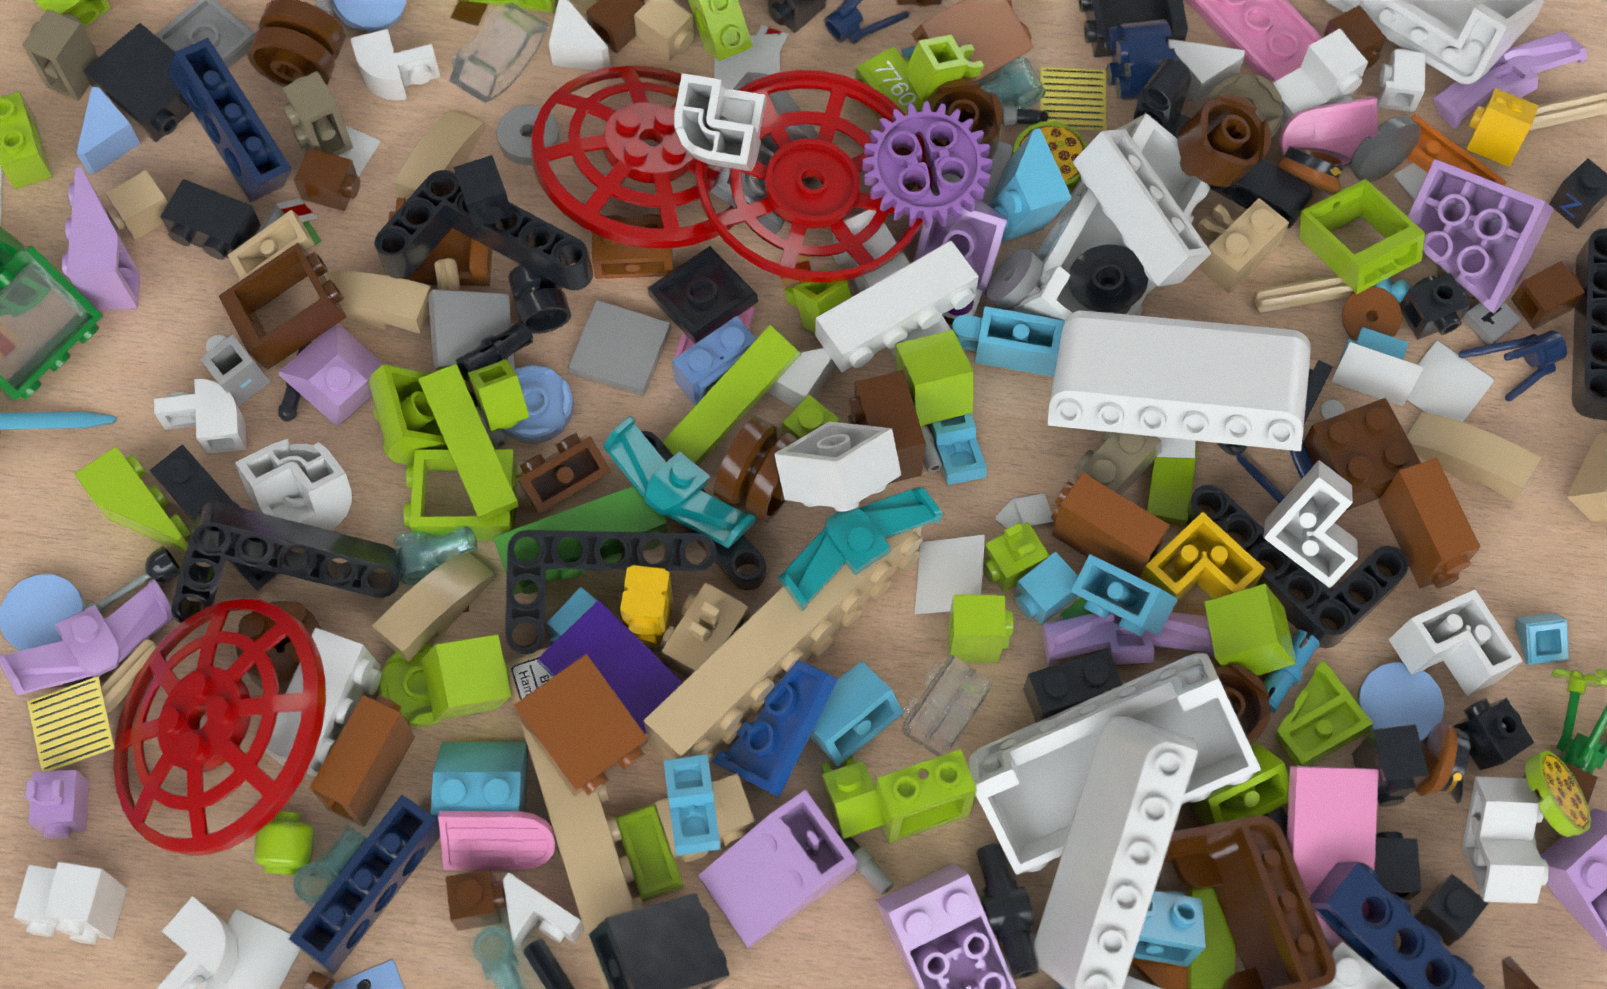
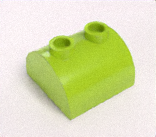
[369,364,448,465]

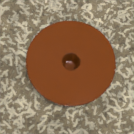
[1342,287,1402,340]

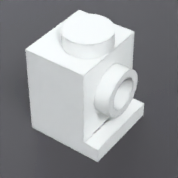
[1377,48,1425,112]

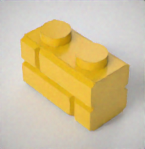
[620,565,674,648]

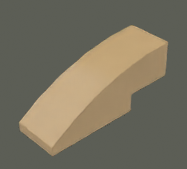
[394,110,486,201]
[313,271,432,334]
[1407,412,1542,502]
[372,549,496,662]

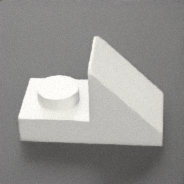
[503,872,584,949]

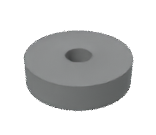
[497,105,560,165]
[987,249,1043,310]

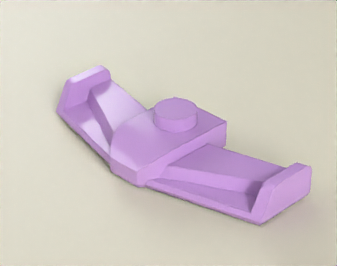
[1434,31,1587,129]
[0,579,174,695]
[1043,612,1215,665]

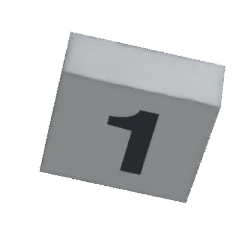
[1462,302,1522,345]

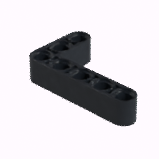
[1133,59,1313,228]
[374,170,593,290]
[1572,228,1607,421]
[1186,484,1409,648]
[171,502,401,623]
[505,530,717,655]

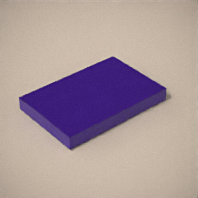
[537,600,683,735]

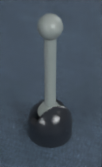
[85,545,181,614]

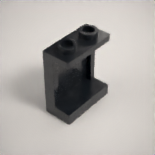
[1078,0,1188,58]
[83,23,192,142]
[588,893,730,989]

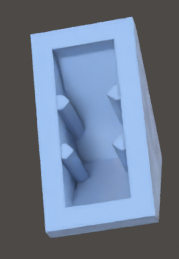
[76,87,140,174]

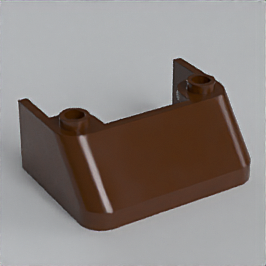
[1163,816,1336,989]

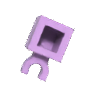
[25,770,89,839]

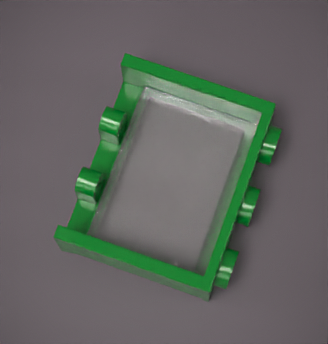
[0,246,103,401]

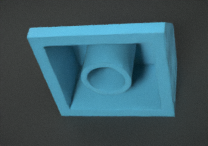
[989,128,1072,242]
[431,741,528,822]

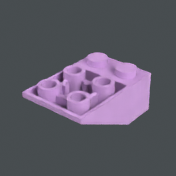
[62,167,140,310]
[698,790,857,948]
[1540,809,1607,952]
[875,863,1017,989]

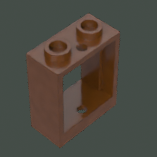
[219,243,347,370]

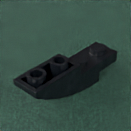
[150,444,279,592]

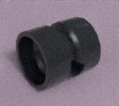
[508,265,571,334]

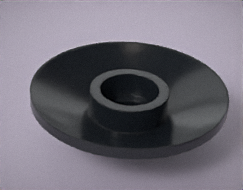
[1068,245,1149,313]

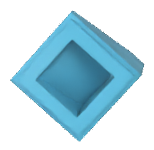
[1516,613,1569,665]

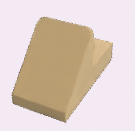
[228,210,315,280]

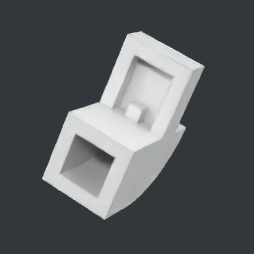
[350,29,441,100]
[154,379,247,454]
[157,896,238,989]

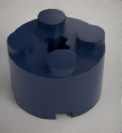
[1106,19,1176,101]

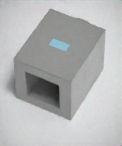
[200,334,271,406]

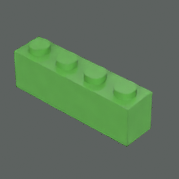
[493,486,669,595]

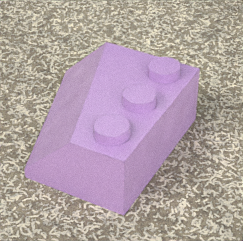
[1408,159,1554,313]

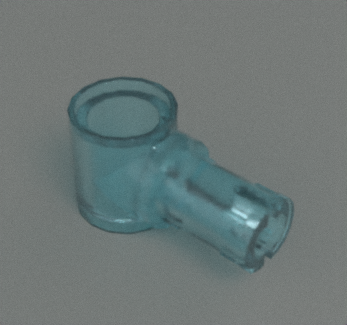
[980,57,1045,109]
[394,526,477,585]
[293,825,367,909]
[473,927,525,989]

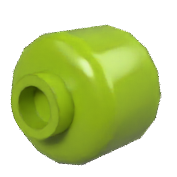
[254,812,314,875]

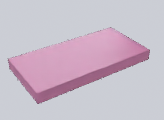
[1186,0,1323,83]
[1287,766,1378,947]

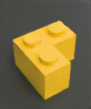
[1140,512,1265,605]

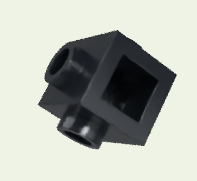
[1400,273,1470,340]
[1453,698,1535,771]

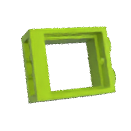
[1300,179,1425,294]
[404,449,518,541]
[876,749,977,844]

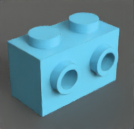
[1071,554,1178,637]
[809,661,904,767]
[1133,891,1206,967]

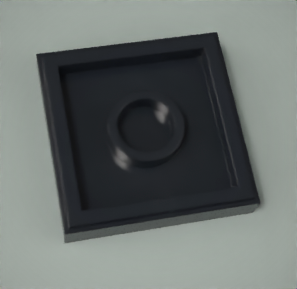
[647,246,759,344]

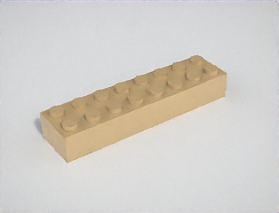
[644,488,923,764]

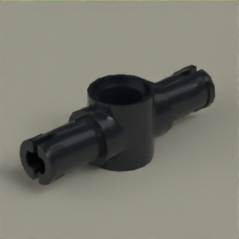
[977,843,1039,979]

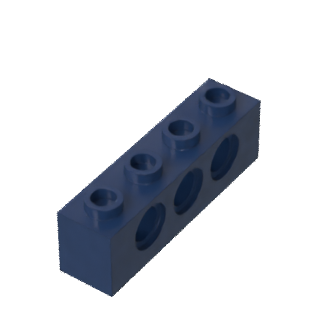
[168,38,292,202]
[288,794,440,975]
[1309,862,1485,989]

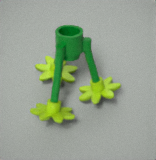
[1550,668,1607,774]

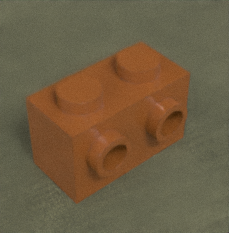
[592,213,673,279]

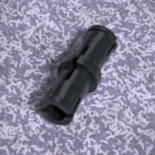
[455,321,533,382]

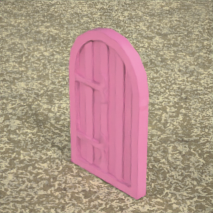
[1279,97,1378,160]
[438,811,556,870]

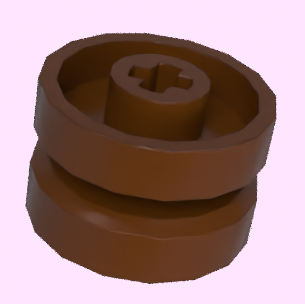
[247,0,346,87]
[713,416,799,522]

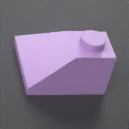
[913,190,1008,293]
[279,323,386,427]

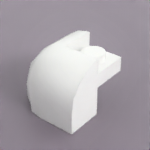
[674,73,766,171]
[235,439,352,531]

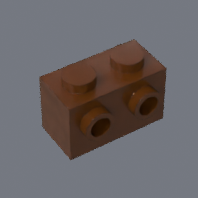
[515,433,611,514]

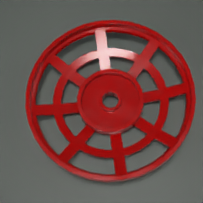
[530,65,735,249]
[695,70,932,283]
[113,598,326,856]

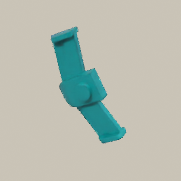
[603,416,757,548]
[778,487,942,611]

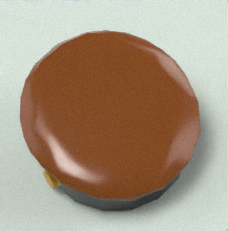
[1277,146,1351,196]
[1416,721,1470,804]

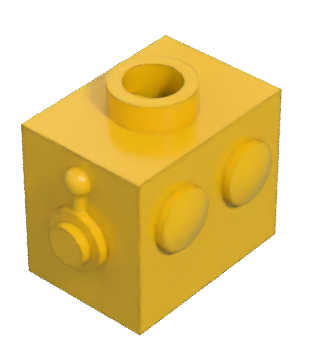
[1466,88,1539,168]

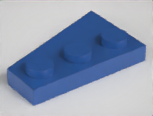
[711,660,838,797]

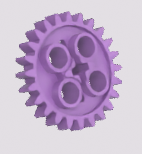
[862,102,992,228]

